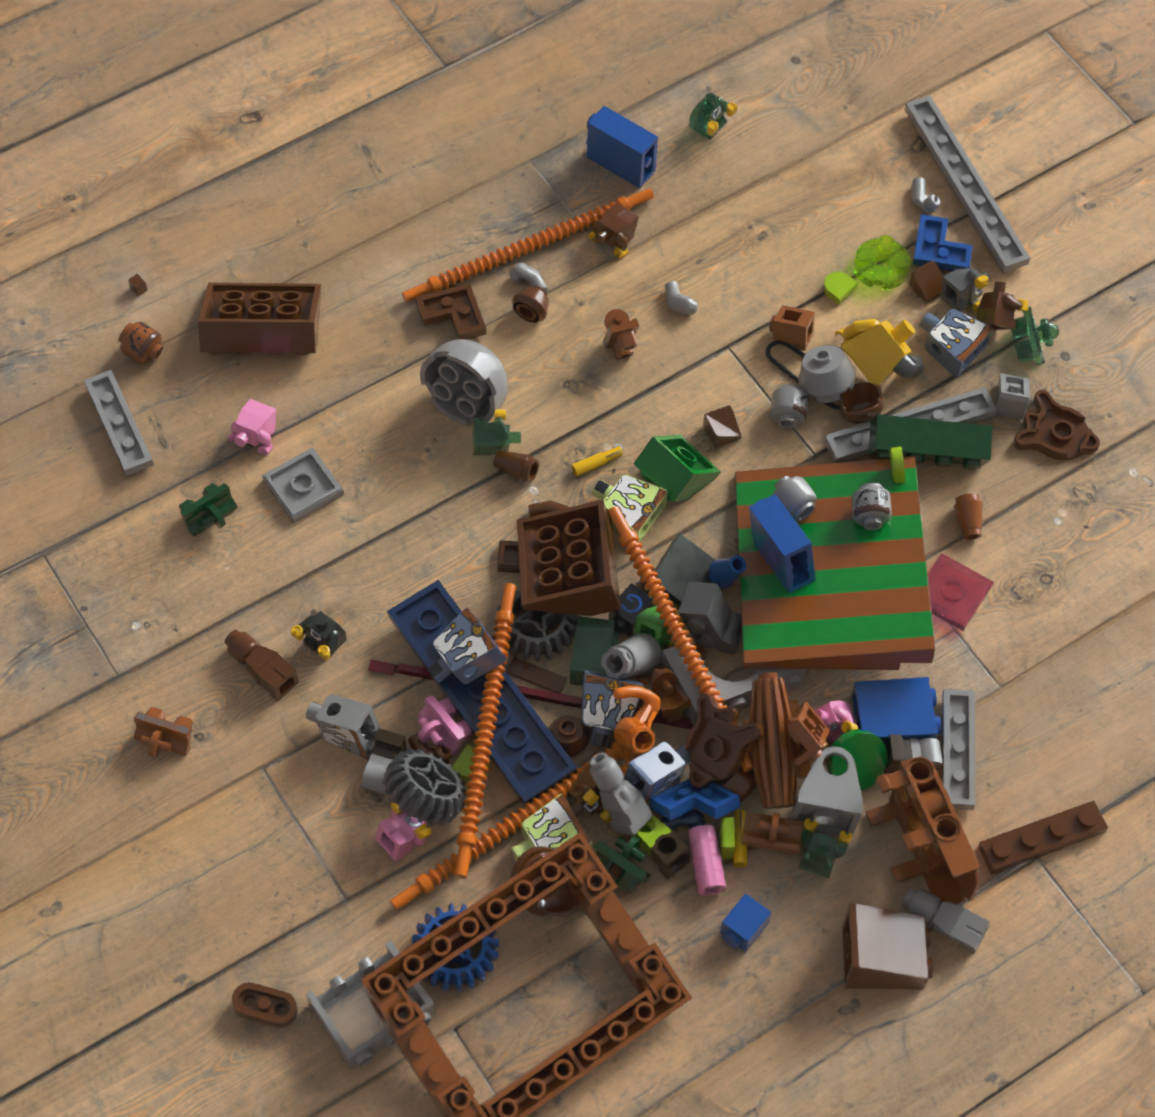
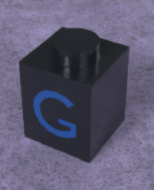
[608,583,655,637]

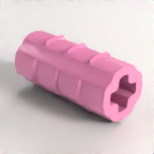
[687,825,726,896]

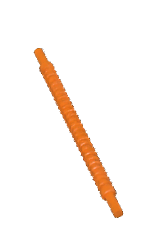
[608,506,754,773]
[390,729,652,911]

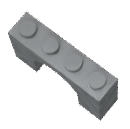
[660,631,806,725]

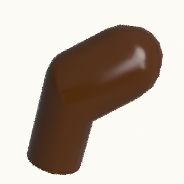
[528,500,569,517]
[408,733,451,764]

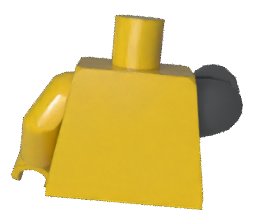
[834,319,924,387]

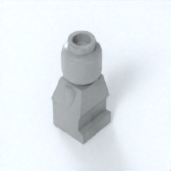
[590,753,653,835]
[902,888,990,952]

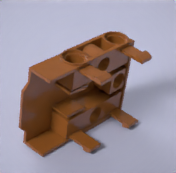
[865,756,981,905]

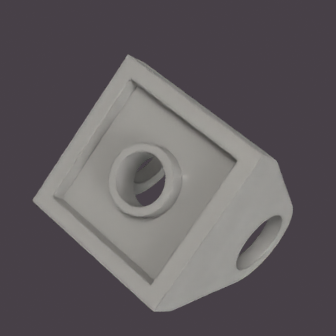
[790,747,863,837]

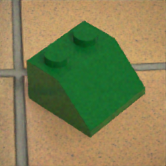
[634,435,721,502]

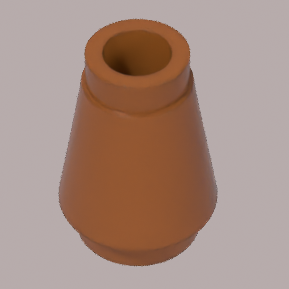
[953,493,983,540]

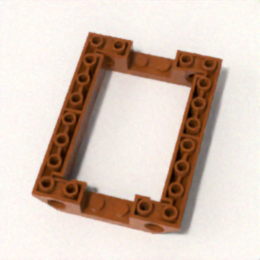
[360,832,692,1117]

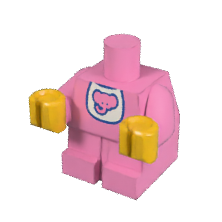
[814,700,859,750]
[375,803,432,862]

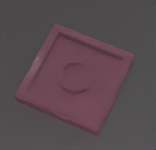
[927,553,994,631]

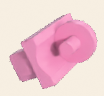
[417,695,472,757]

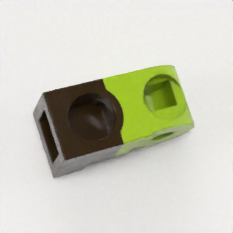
[631,815,689,880]

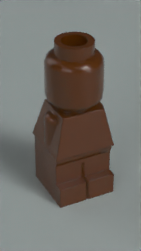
[224,630,299,702]

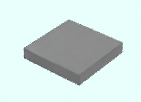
[262,447,344,523]

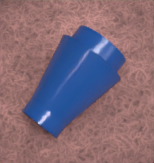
[709,555,746,588]

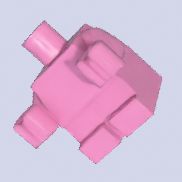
[228,399,276,456]

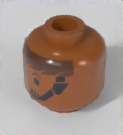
[118,321,163,364]

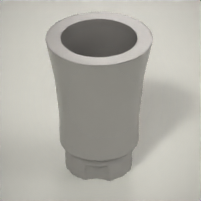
[601,633,662,679]

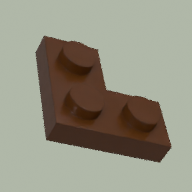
[416,283,486,340]

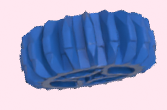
[411,903,499,993]

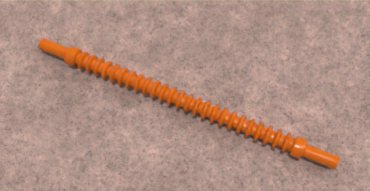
[402,188,654,303]
[454,583,516,879]

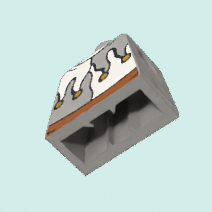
[306,694,381,760]

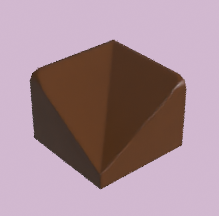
[703,405,742,448]

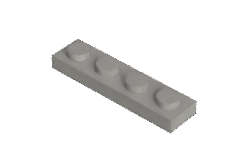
[84,370,154,476]
[942,689,975,810]

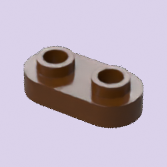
[232,982,298,1028]

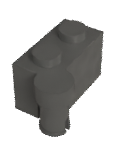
[678,581,742,654]

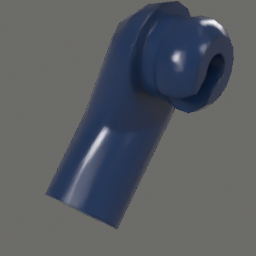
[659,810,706,831]

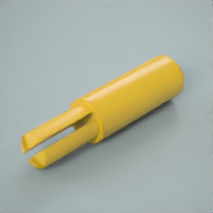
[571,446,623,477]
[733,809,748,868]

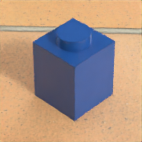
[720,893,772,952]

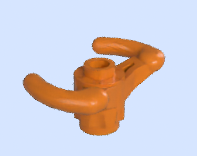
[592,686,661,778]

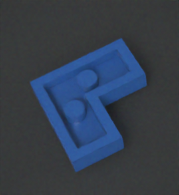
[912,214,973,272]
[650,779,740,820]

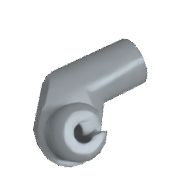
[912,178,940,213]

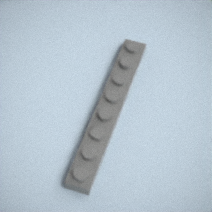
[905,96,1030,273]

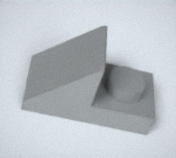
[995,373,1030,420]

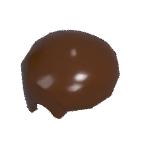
[840,382,884,424]

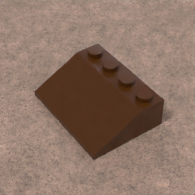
[198,282,321,355]
[517,500,621,616]

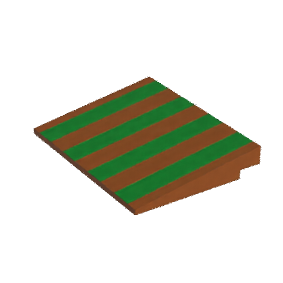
[735,456,935,670]

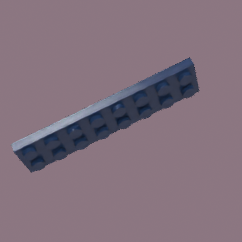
[387,580,577,805]

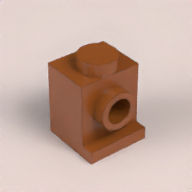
[769,305,815,351]

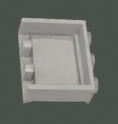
[306,941,435,1069]

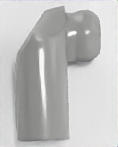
[509,263,548,293]
[664,281,698,315]

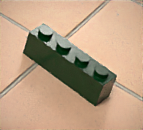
[869,414,992,469]

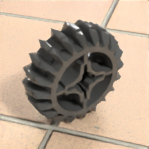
[495,590,578,662]
[383,749,467,826]

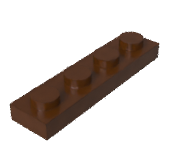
[978,800,1108,874]

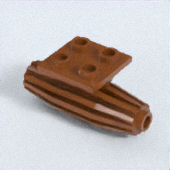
[743,672,811,809]

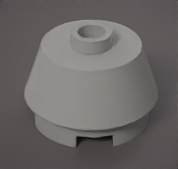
[798,345,856,403]

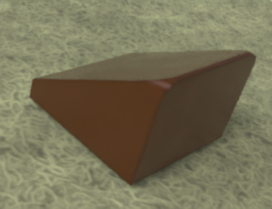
[909,260,943,303]

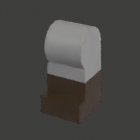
[361,728,407,795]
[884,734,943,773]

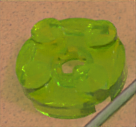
[854,235,911,290]

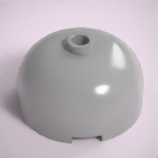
[420,339,508,426]

